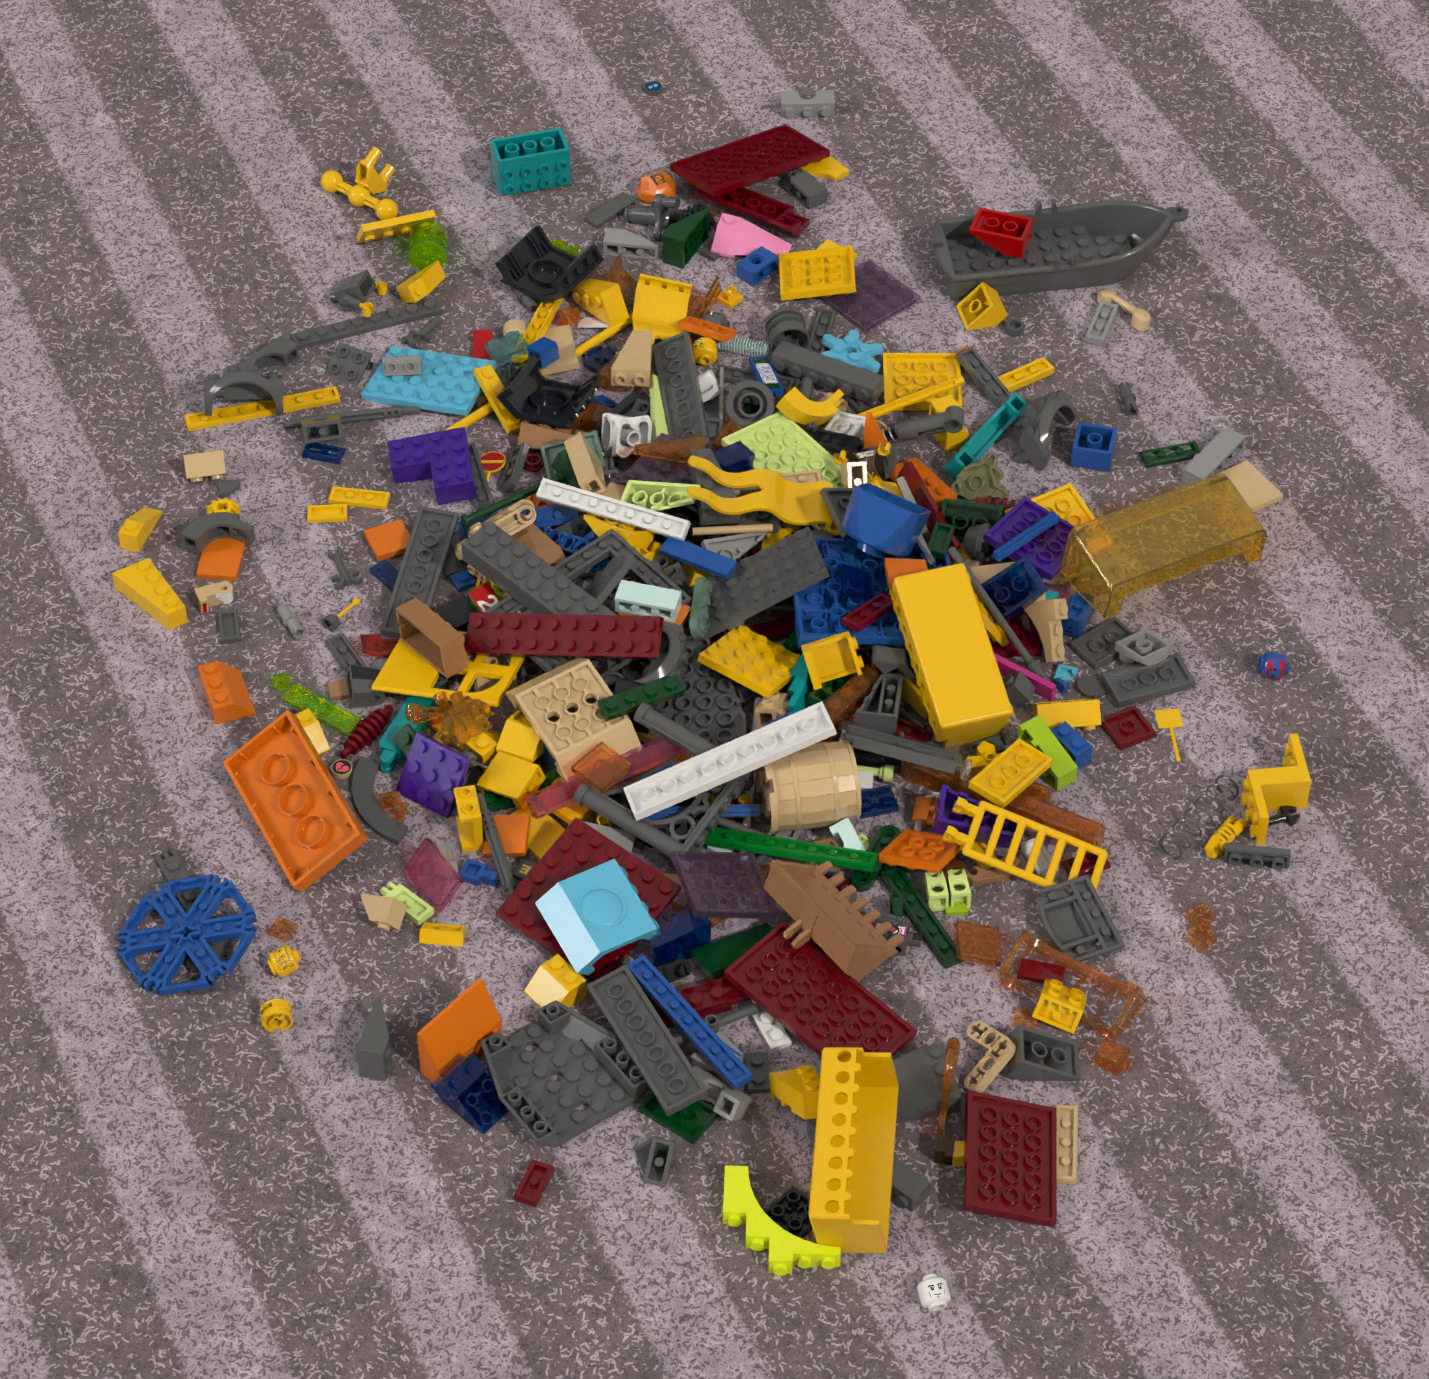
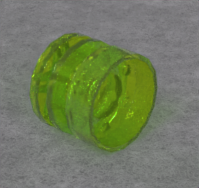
[408,221,448,270]

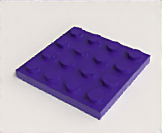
[983,497,1092,581]

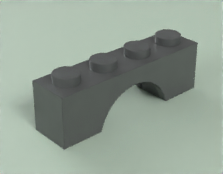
[237,335,300,369]

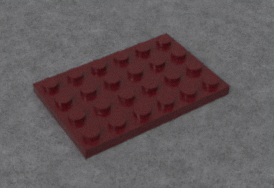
[963,1090,1057,1228]

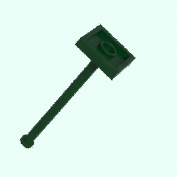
[461,449,581,527]

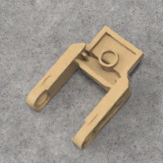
[455,499,536,561]

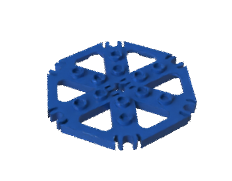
[117,874,257,996]

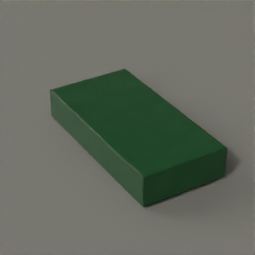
[927,522,955,560]

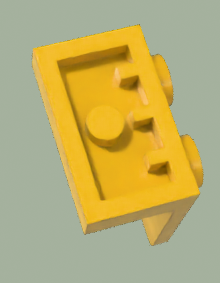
[1032,979,1087,1034]

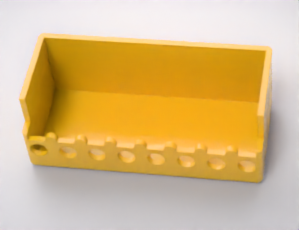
[889,563,1014,747]
[808,1047,899,1254]

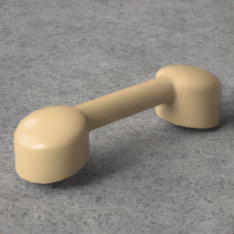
[1097,289,1151,331]

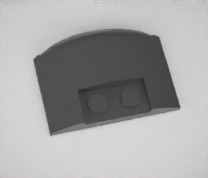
[1038,874,1125,963]

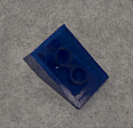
[981,555,1048,626]
[651,904,711,967]

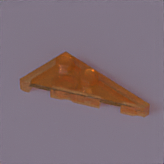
[633,436,707,464]

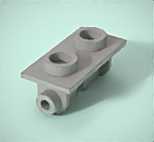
[382,355,423,376]

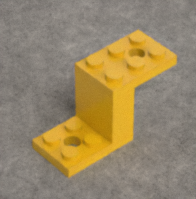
[1241,733,1311,845]

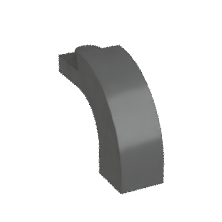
[181,512,255,554]

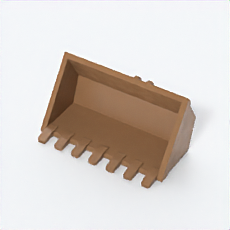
[764,860,904,981]

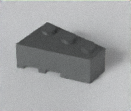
[854,673,904,734]

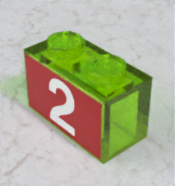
[467,581,501,613]

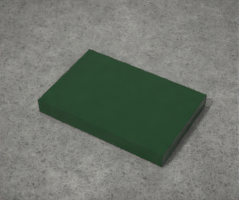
[638,1092,720,1145]

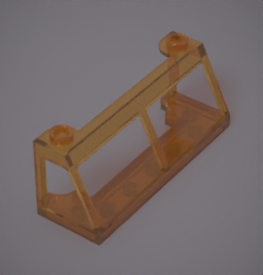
[998,929,1147,1040]

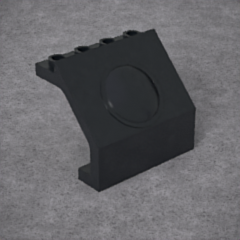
[495,225,604,304]
[496,353,602,429]

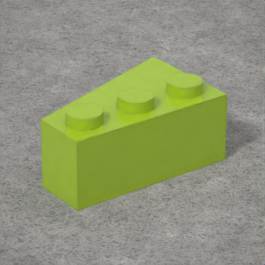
[1018,715,1078,791]

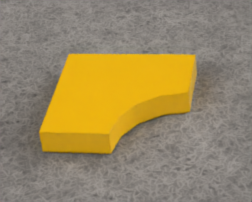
[798,155,849,181]

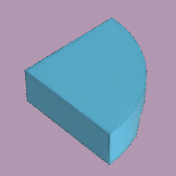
[1053,664,1078,682]

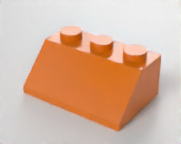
[198,661,256,725]

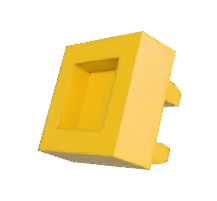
[717,285,743,309]

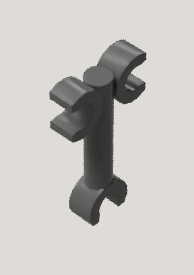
[327,547,362,590]

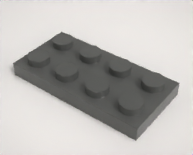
[1102,653,1195,708]

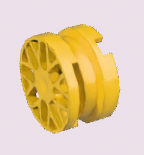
[260,999,293,1032]

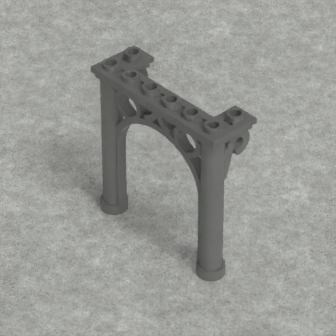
[573,702,755,875]

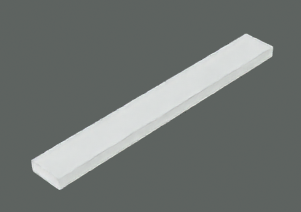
[536,478,691,542]

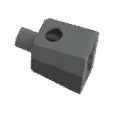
[346,664,395,707]

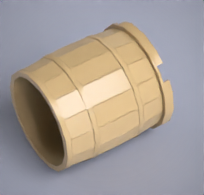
[754,740,862,835]

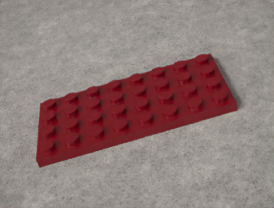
[670,124,830,197]
[723,921,917,1057]

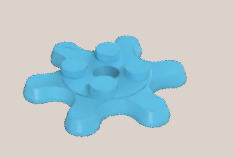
[820,330,883,373]

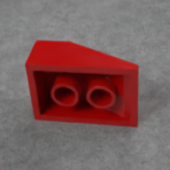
[969,207,1033,258]

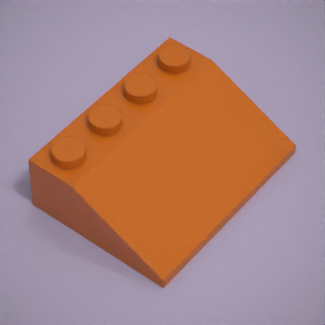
[417,978,502,1088]

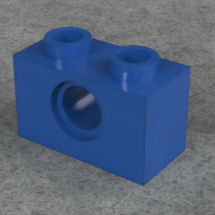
[736,246,778,287]

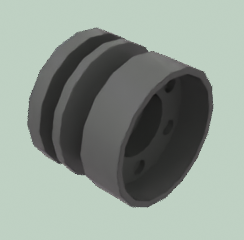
[765,307,810,352]

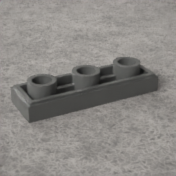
[1223,843,1291,870]

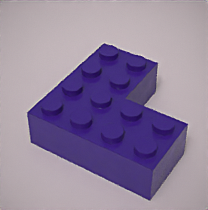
[388,427,477,505]

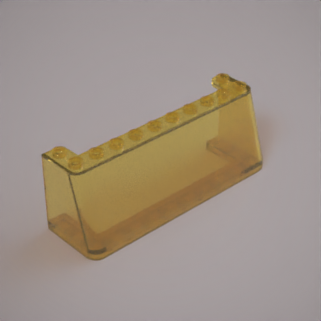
[1059,473,1267,618]

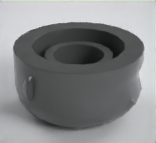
[726,380,775,428]

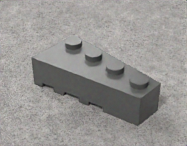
[689,449,741,525]

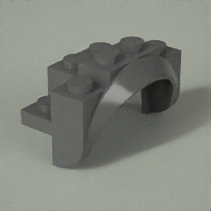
[203,365,283,416]
[1011,389,1077,471]
[635,622,689,704]

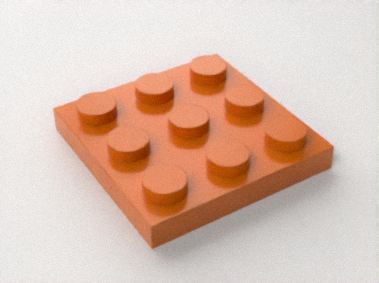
[878,829,963,873]

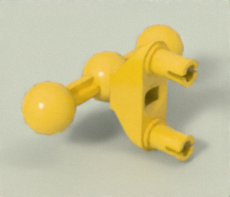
[320,147,398,220]

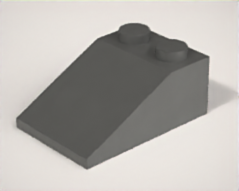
[356,997,395,1081]
[1006,1025,1080,1081]

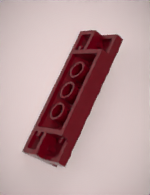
[697,187,810,239]
[647,975,751,1028]

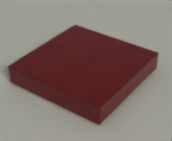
[1101,706,1157,751]

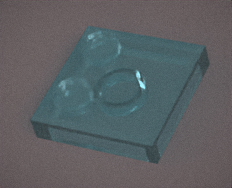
[483,330,529,367]

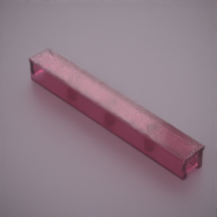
[525,736,687,819]

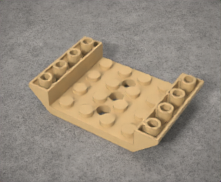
[506,657,642,786]

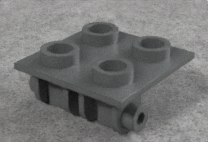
[323,342,373,386]

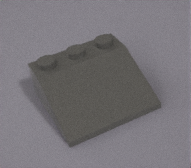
[893,1043,961,1123]

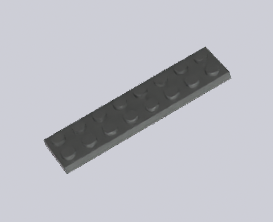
[652,330,712,462]
[380,506,459,638]
[586,965,709,1116]

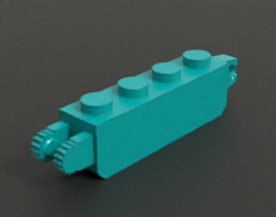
[379,686,440,774]

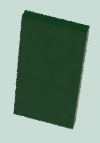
[689,923,773,979]

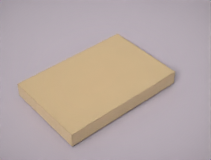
[1215,460,1283,513]

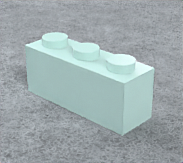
[614,580,682,623]

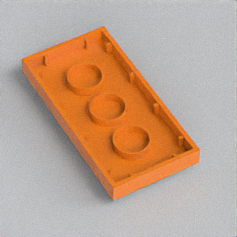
[222,710,369,892]

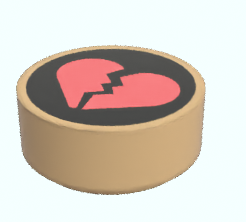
[331,759,353,779]

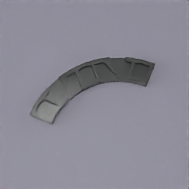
[352,756,408,845]

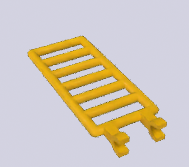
[942,797,1108,889]

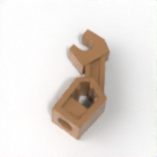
[966,855,1022,887]

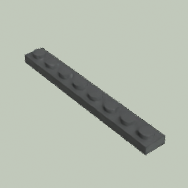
[291,298,442,350]

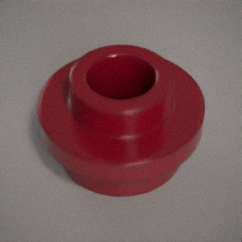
[524,454,543,472]

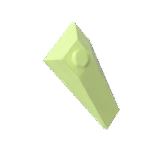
[620,480,701,511]

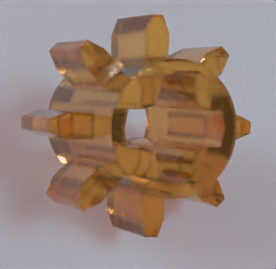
[557,306,581,328]

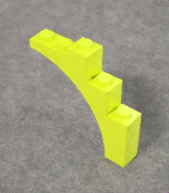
[723,1165,841,1276]

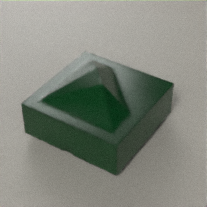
[889,894,904,917]

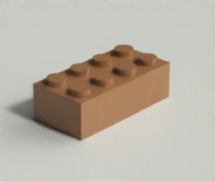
[395,598,468,678]

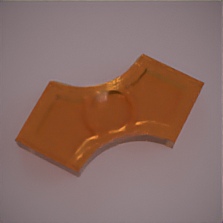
[1185,902,1217,953]

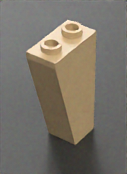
[611,330,652,387]
[564,431,607,494]

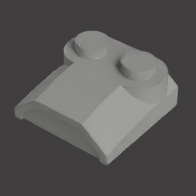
[1115,628,1174,666]

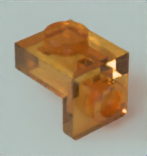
[378,791,408,823]

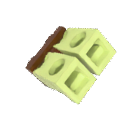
[924,856,971,911]

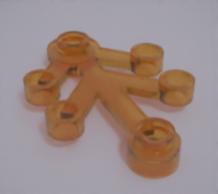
[405,691,474,725]

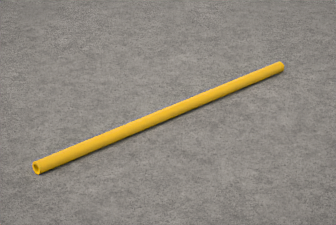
[445,312,633,430]

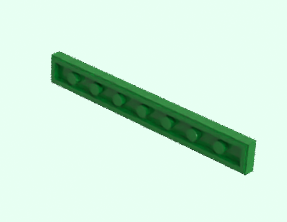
[705,827,879,872]

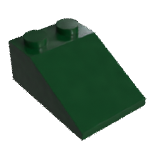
[661,209,708,269]

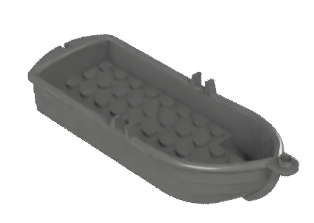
[932,199,1188,301]

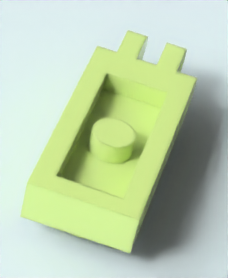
[380,882,434,926]

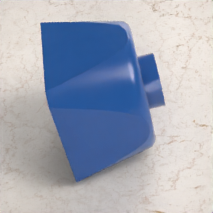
[842,483,931,558]

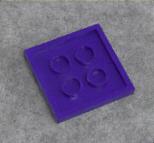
[395,732,472,818]

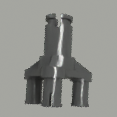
[624,194,683,241]

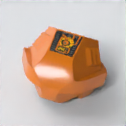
[636,170,676,204]

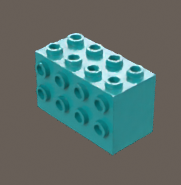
[490,128,571,196]

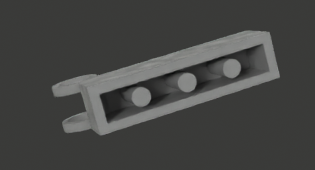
[1181,418,1246,492]

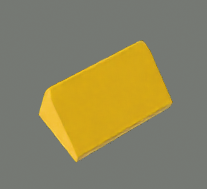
[419,922,467,947]

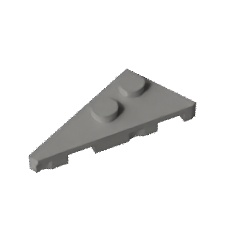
[701,532,767,576]

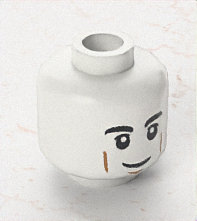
[917,1274,951,1312]

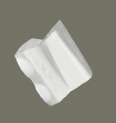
[601,413,652,458]

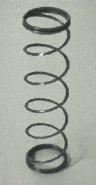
[1158,775,1239,860]

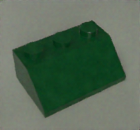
[941,498,1005,542]

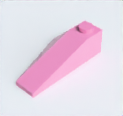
[711,213,792,258]

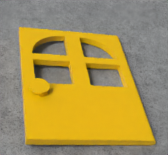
[371,631,526,707]

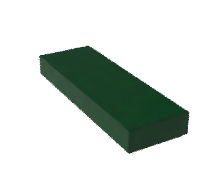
[1139,441,1200,468]

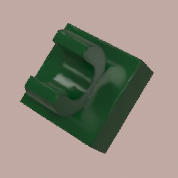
[743,396,760,414]

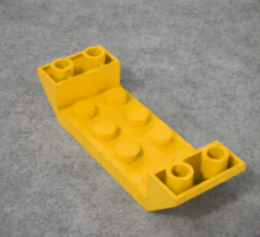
[496,698,597,763]

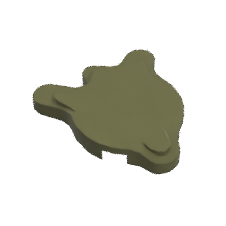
[951,452,1009,501]

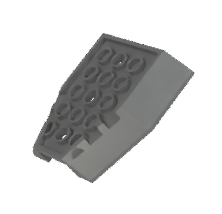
[481,1000,648,1148]

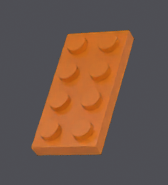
[886,457,958,508]

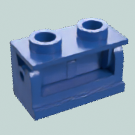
[1062,589,1096,638]

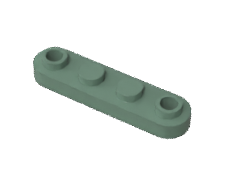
[689,577,712,640]

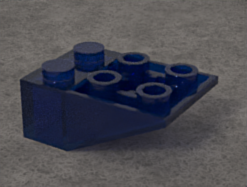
[430,1052,509,1135]

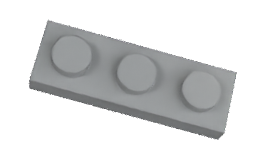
[1085,301,1119,346]

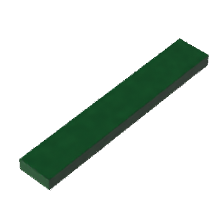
[880,865,965,969]

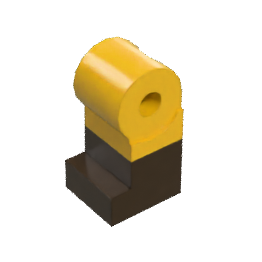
[934,1134,965,1166]

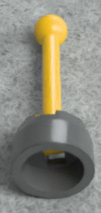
[322,598,360,632]

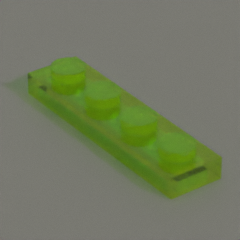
[282,682,362,736]

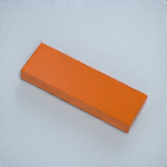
[678,316,736,343]

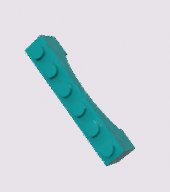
[943,392,1029,481]

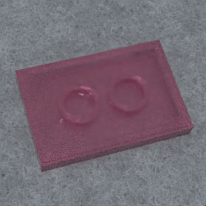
[401,838,464,914]

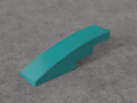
[787,653,812,713]

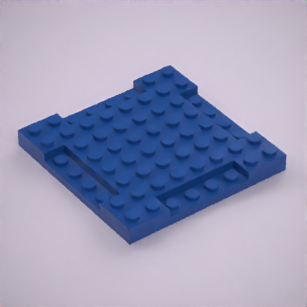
[786,536,951,648]

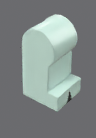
[829,817,866,851]

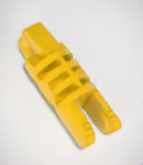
[1204,816,1248,859]

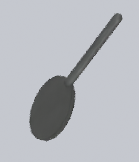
[1077,676,1107,723]

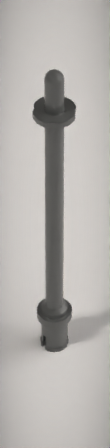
[948,547,1050,680]

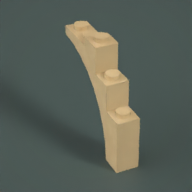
[970,562,1068,662]

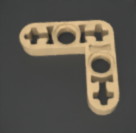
[964,1020,1016,1093]

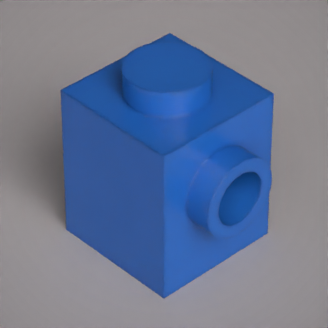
[527,336,559,369]

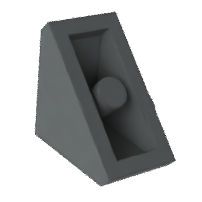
[634,1136,676,1188]

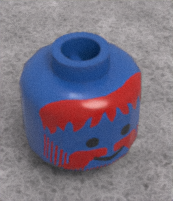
[1257,651,1290,680]

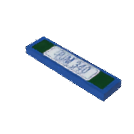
[749,356,784,397]

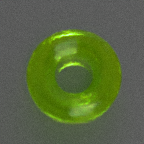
[271,673,292,691]

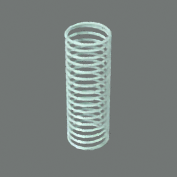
[718,336,770,357]

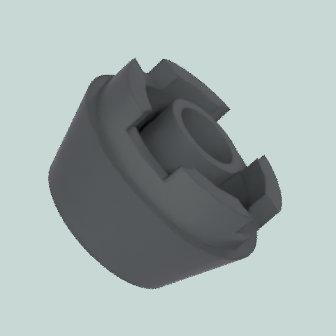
[964,523,997,563]

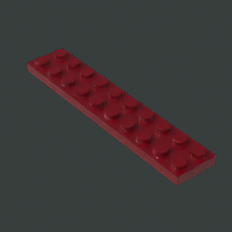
[465,612,664,659]

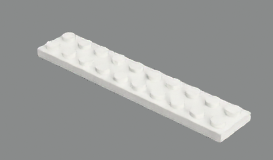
[623,701,837,821]

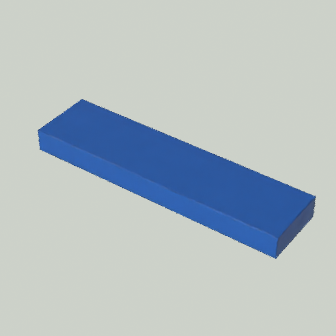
[659,537,738,580]

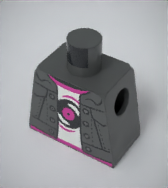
[874,911,922,956]

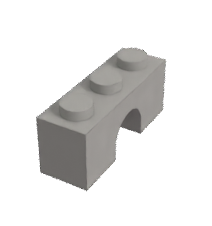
[780,90,835,118]
[693,1066,752,1122]

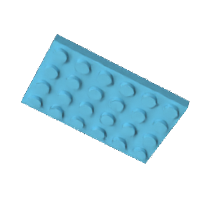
[361,346,497,416]

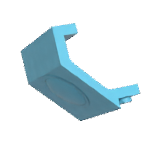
[535,859,662,975]

